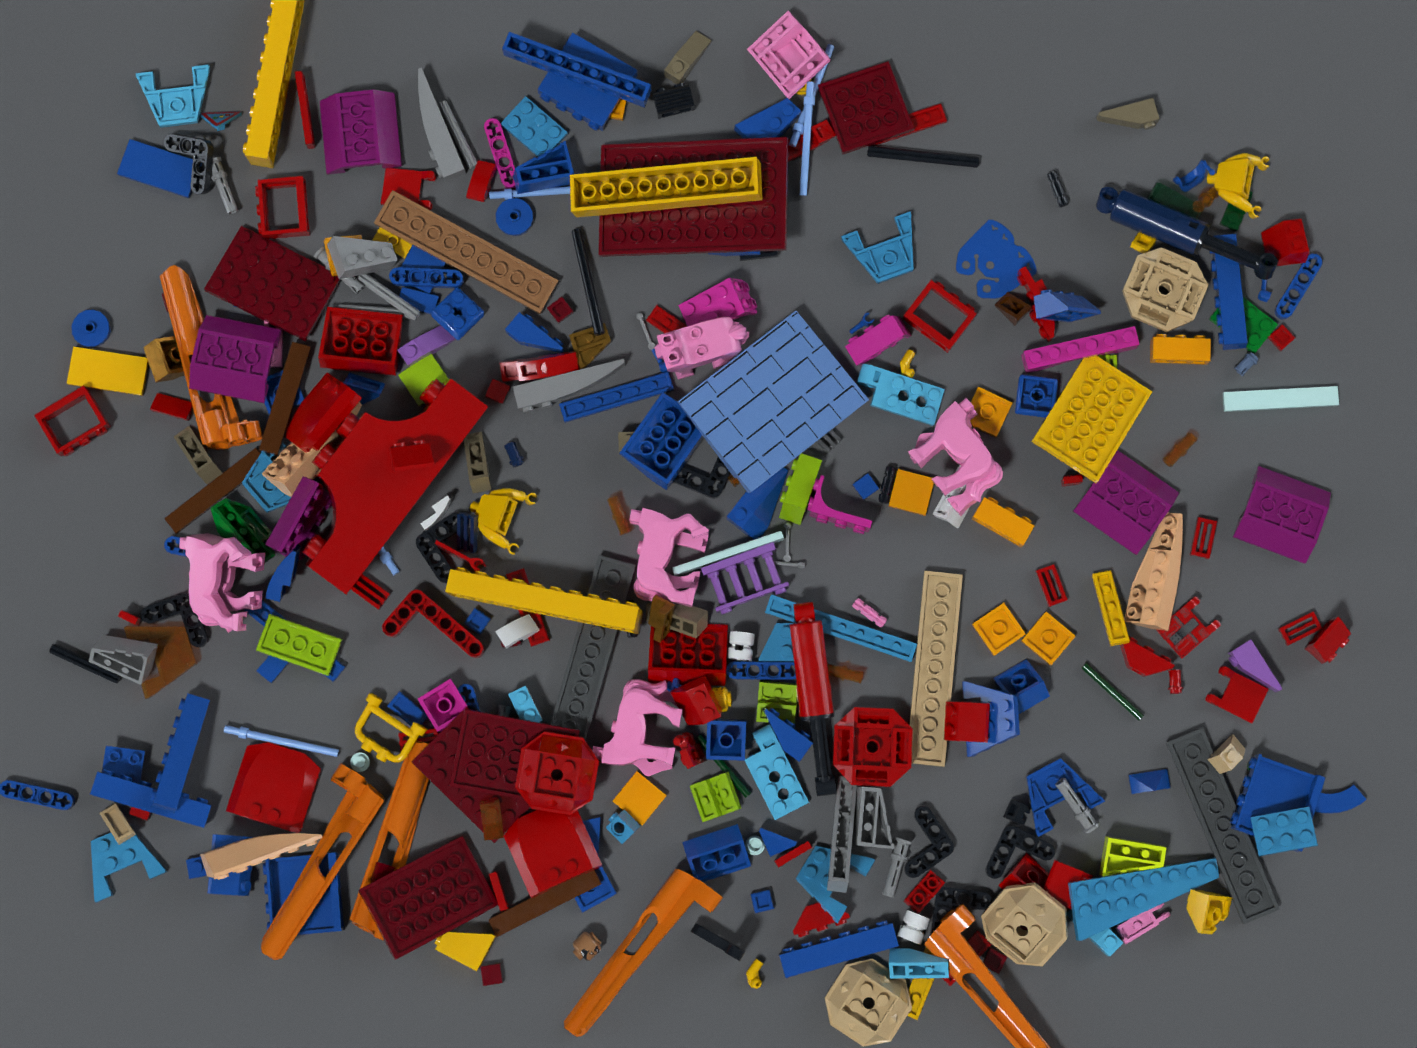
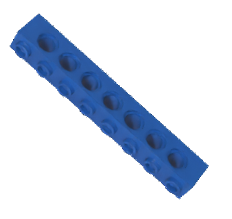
[502,32,651,108]

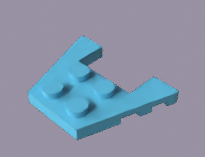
[136,65,210,128]

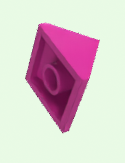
[418,679,468,732]

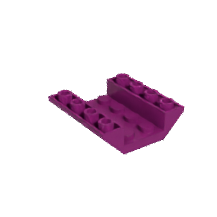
[319,89,402,175]
[189,315,282,404]
[1073,450,1179,555]
[1233,466,1331,564]
[265,476,332,560]

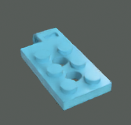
[857,364,945,426]
[745,724,809,820]

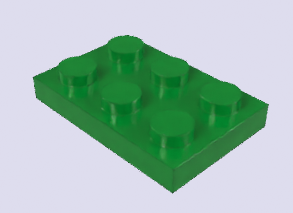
[1209,297,1278,354]

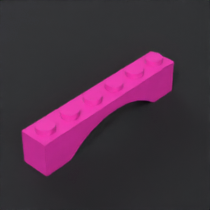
[1021,326,1140,374]

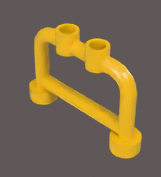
[355,693,427,763]

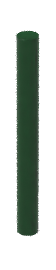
[1081,663,1144,721]
[696,734,751,798]

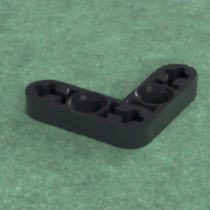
[164,134,214,194]
[673,457,730,499]
[416,513,458,584]
[141,594,208,648]
[904,806,954,878]
[985,826,1055,879]
[930,887,992,936]
[690,923,745,961]

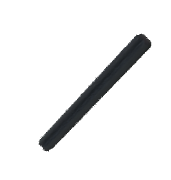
[867,146,979,168]
[571,228,604,336]

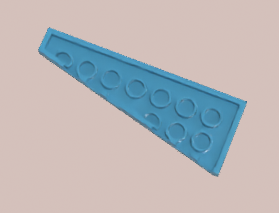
[1068,858,1219,941]

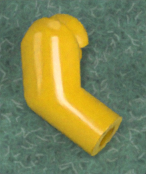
[900,350,915,378]
[746,959,763,989]

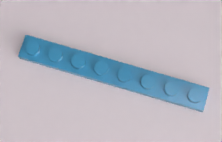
[765,595,917,662]

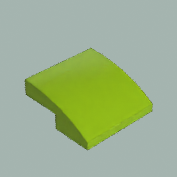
[398,354,449,406]
[756,680,797,725]
[690,772,742,822]

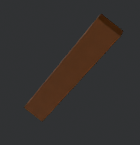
[259,342,311,456]
[164,448,260,534]
[489,870,602,937]

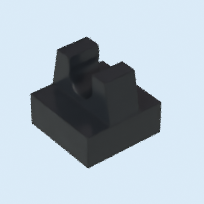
[1003,800,1030,824]

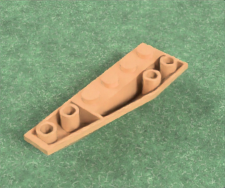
[262,402,362,497]
[1124,512,1183,631]
[200,833,322,880]

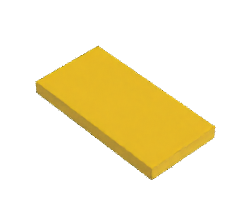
[67,347,149,396]

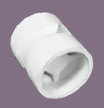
[727,631,755,661]
[897,910,930,945]

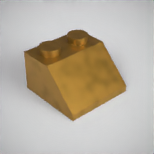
[143,336,192,382]

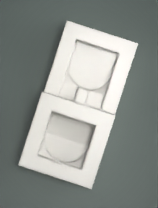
[420,495,451,531]
[495,614,540,649]

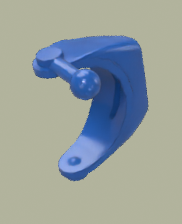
[1173,160,1215,192]

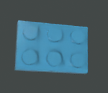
[500,96,568,157]
[1250,807,1318,857]

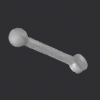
[636,313,655,350]
[783,522,792,562]
[765,561,805,568]

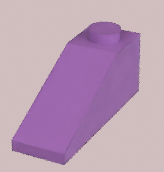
[398,325,456,367]
[1228,640,1282,692]

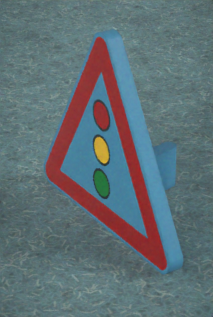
[200,111,242,131]

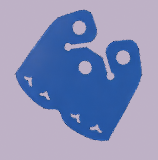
[956,220,1036,298]

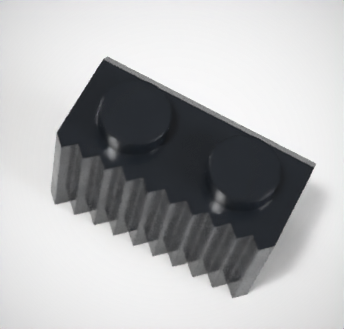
[653,83,695,119]

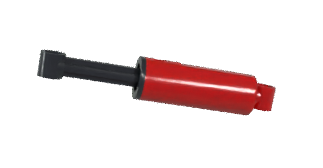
[789,601,837,797]

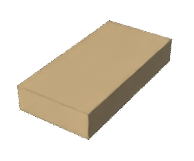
[100,803,136,845]

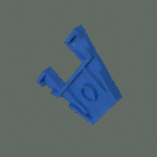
[962,681,1020,757]
[1026,758,1105,837]

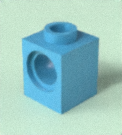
[606,809,640,844]

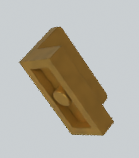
[648,595,675,642]

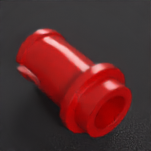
[1168,670,1183,694]

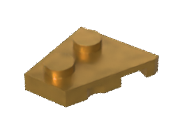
[569,323,611,369]

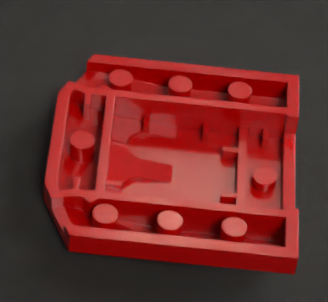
[286,373,362,452]
[226,742,321,833]
[503,810,603,899]

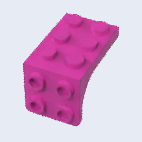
[678,278,757,326]
[807,475,872,534]

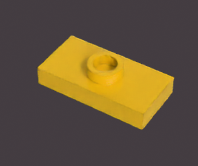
[372,227,412,259]

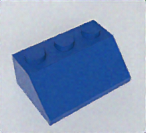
[1033,290,1101,322]
[682,824,751,882]
[207,834,253,896]

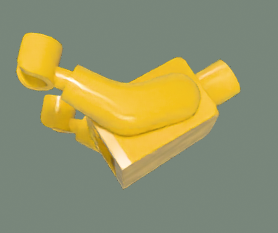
[1207,153,1270,219]
[470,488,537,555]

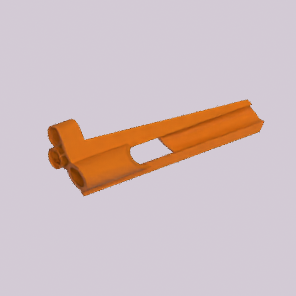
[160,265,263,450]
[349,741,429,940]
[261,763,385,960]
[564,869,723,1037]
[924,904,1051,1048]

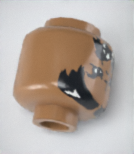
[573,931,602,961]

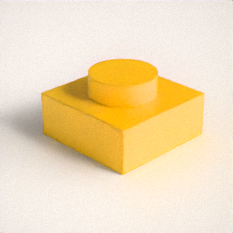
[1130,232,1156,253]

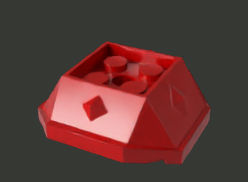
[833,707,913,787]
[515,731,599,815]

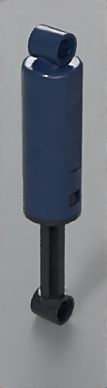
[1096,187,1278,280]

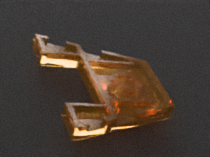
[124,626,197,699]

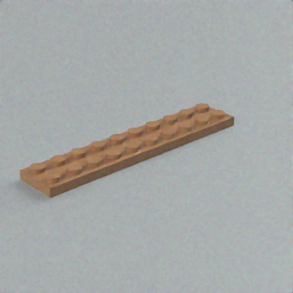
[374,190,559,314]

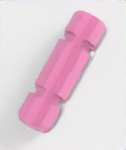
[852,598,887,628]

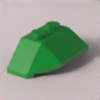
[211,498,275,564]

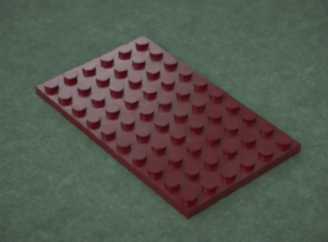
[598,137,788,257]

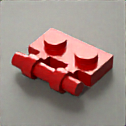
[673,732,707,769]

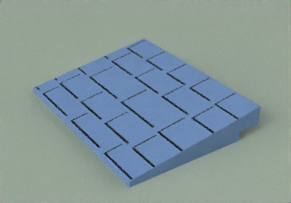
[677,311,869,493]

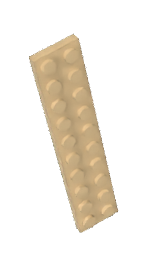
[909,571,963,767]

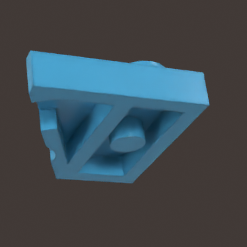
[758,623,794,662]

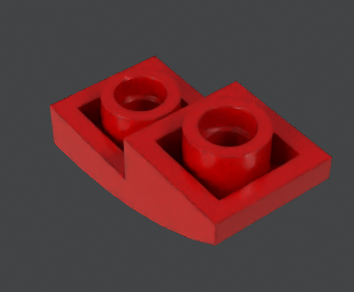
[466,160,497,202]
[903,870,945,914]

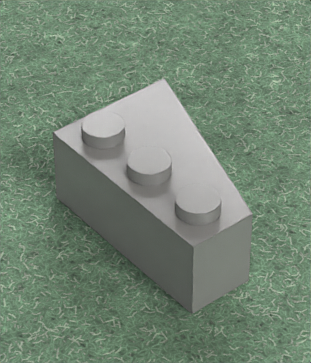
[327,236,398,279]
[89,635,158,685]
[852,787,895,849]

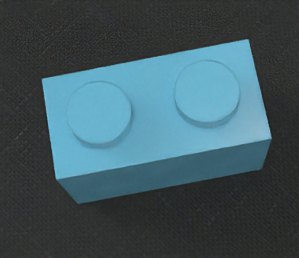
[508,686,544,723]

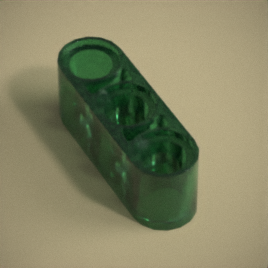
[1147,183,1204,219]

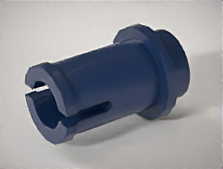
[504,442,524,467]

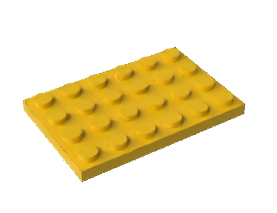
[1031,356,1152,483]

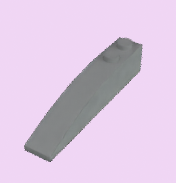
[418,67,466,182]
[513,359,625,413]
[827,776,857,893]

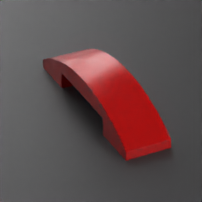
[788,119,836,162]

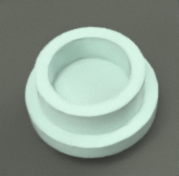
[350,752,370,772]
[745,836,765,855]

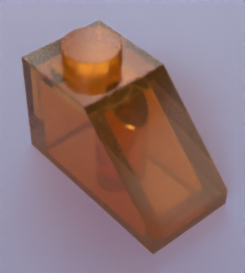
[479,799,504,841]

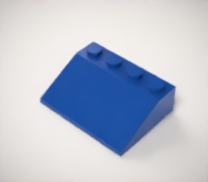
[620,392,704,490]

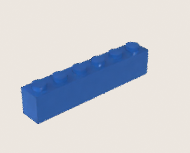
[1209,234,1248,350]
[150,693,210,813]
[90,769,211,828]
[779,920,899,978]

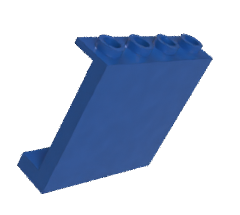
[538,33,637,131]
[1230,754,1326,852]
[263,852,344,935]

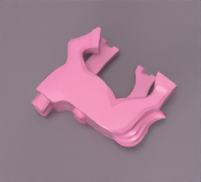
[654,317,749,380]
[908,398,1003,516]
[629,508,709,607]
[179,533,265,633]
[592,679,683,776]

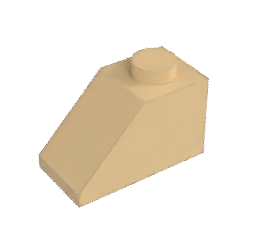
[1208,734,1245,774]

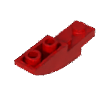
[1017,266,1055,342]
[499,351,579,382]

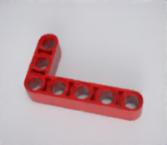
[382,590,485,658]

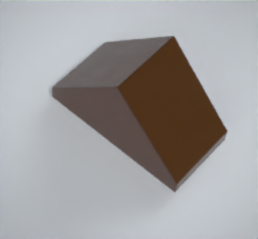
[995,292,1031,326]

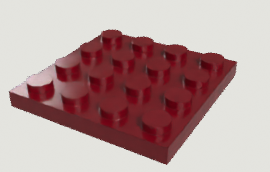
[818,61,914,155]

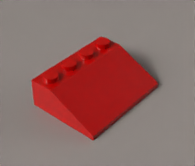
[318,307,403,376]
[648,624,728,686]

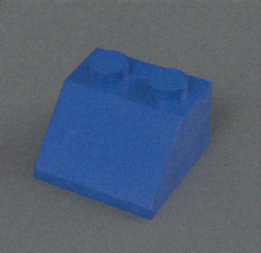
[993,659,1050,714]
[706,719,747,761]

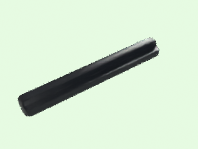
[49,644,121,683]

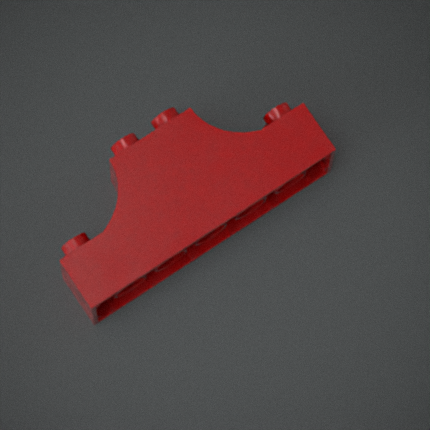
[302,378,488,595]

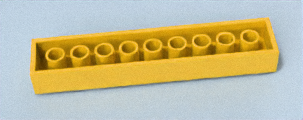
[243,0,305,168]
[570,157,762,218]
[445,567,643,634]

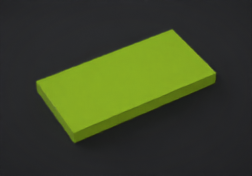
[256,614,342,676]

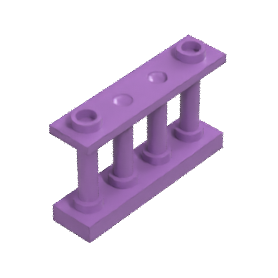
[701,542,789,615]

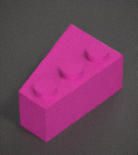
[845,315,912,366]

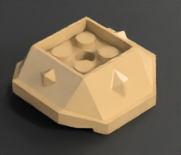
[1122,247,1208,332]
[981,882,1068,966]
[824,958,912,1047]

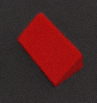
[150,393,193,421]

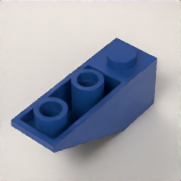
[505,312,564,353]
[763,707,813,762]

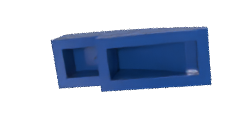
[265,544,301,602]

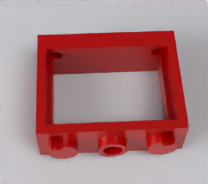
[255,176,310,239]
[903,280,977,353]
[34,385,111,457]

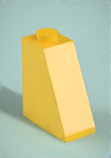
[434,932,496,971]

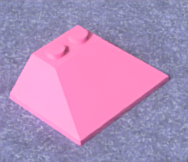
[747,11,831,99]

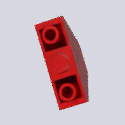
[1120,636,1174,677]
[792,902,850,937]

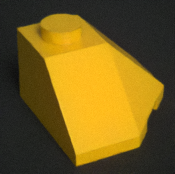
[1186,889,1232,934]

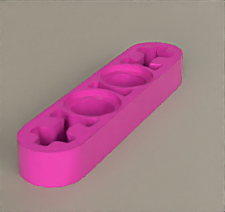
[484,118,516,189]

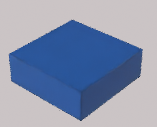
[852,474,879,500]
[464,608,491,635]
[751,890,774,913]

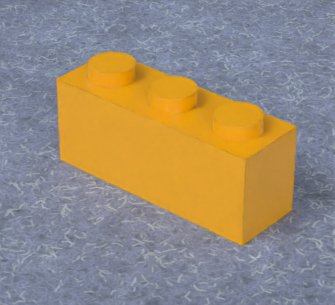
[1150,334,1211,365]
[972,497,1034,547]

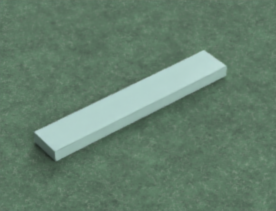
[1222,386,1339,412]
[672,531,784,576]

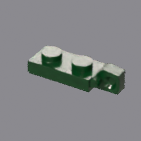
[1219,180,1253,232]

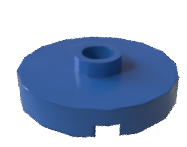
[496,198,533,236]
[71,310,111,348]

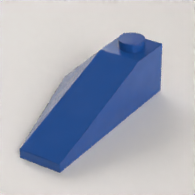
[726,467,788,540]

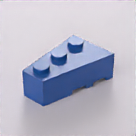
[734,98,801,139]
[513,141,574,194]

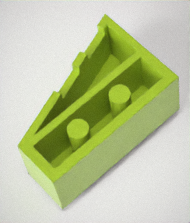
[779,453,822,525]

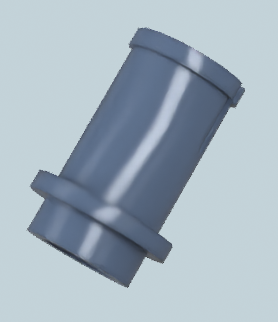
[1234,352,1259,376]

